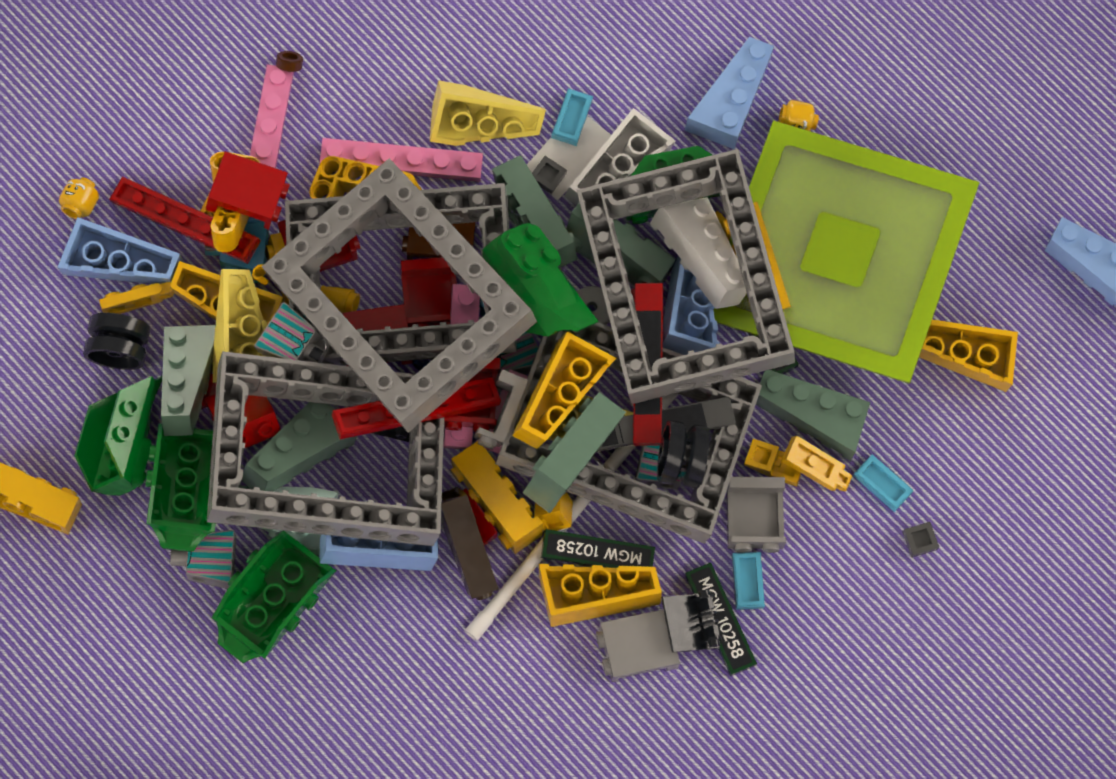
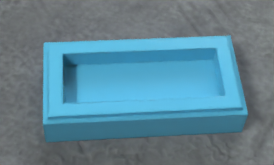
[551,88,593,146]
[853,454,914,512]
[732,552,765,610]

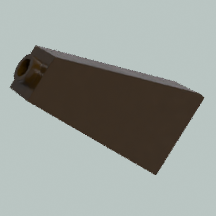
[441,487,498,600]

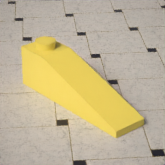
[430,80,546,146]
[213,269,267,383]

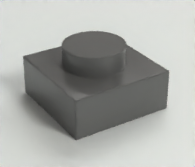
[532,156,567,194]
[902,522,939,558]

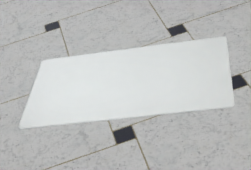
[527,116,611,200]

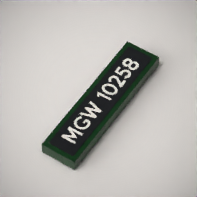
[541,529,655,568]
[685,562,757,676]

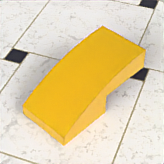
[744,439,802,487]

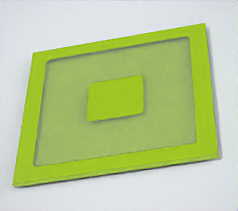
[713,120,980,384]

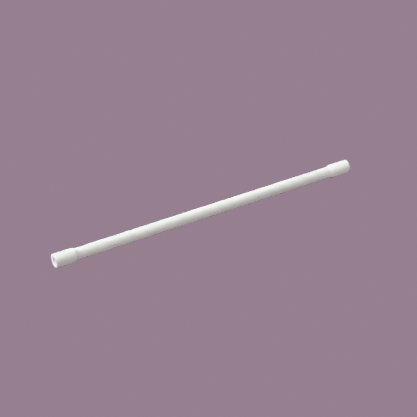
[464,393,678,641]

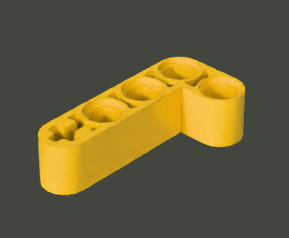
[210,152,260,252]
[309,156,422,199]

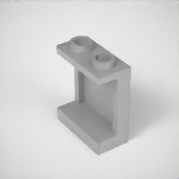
[473,370,528,449]
[727,477,786,553]
[596,609,680,682]

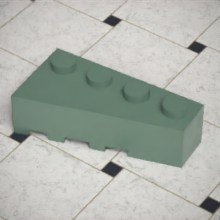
[492,155,578,268]

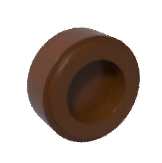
[276,51,303,72]

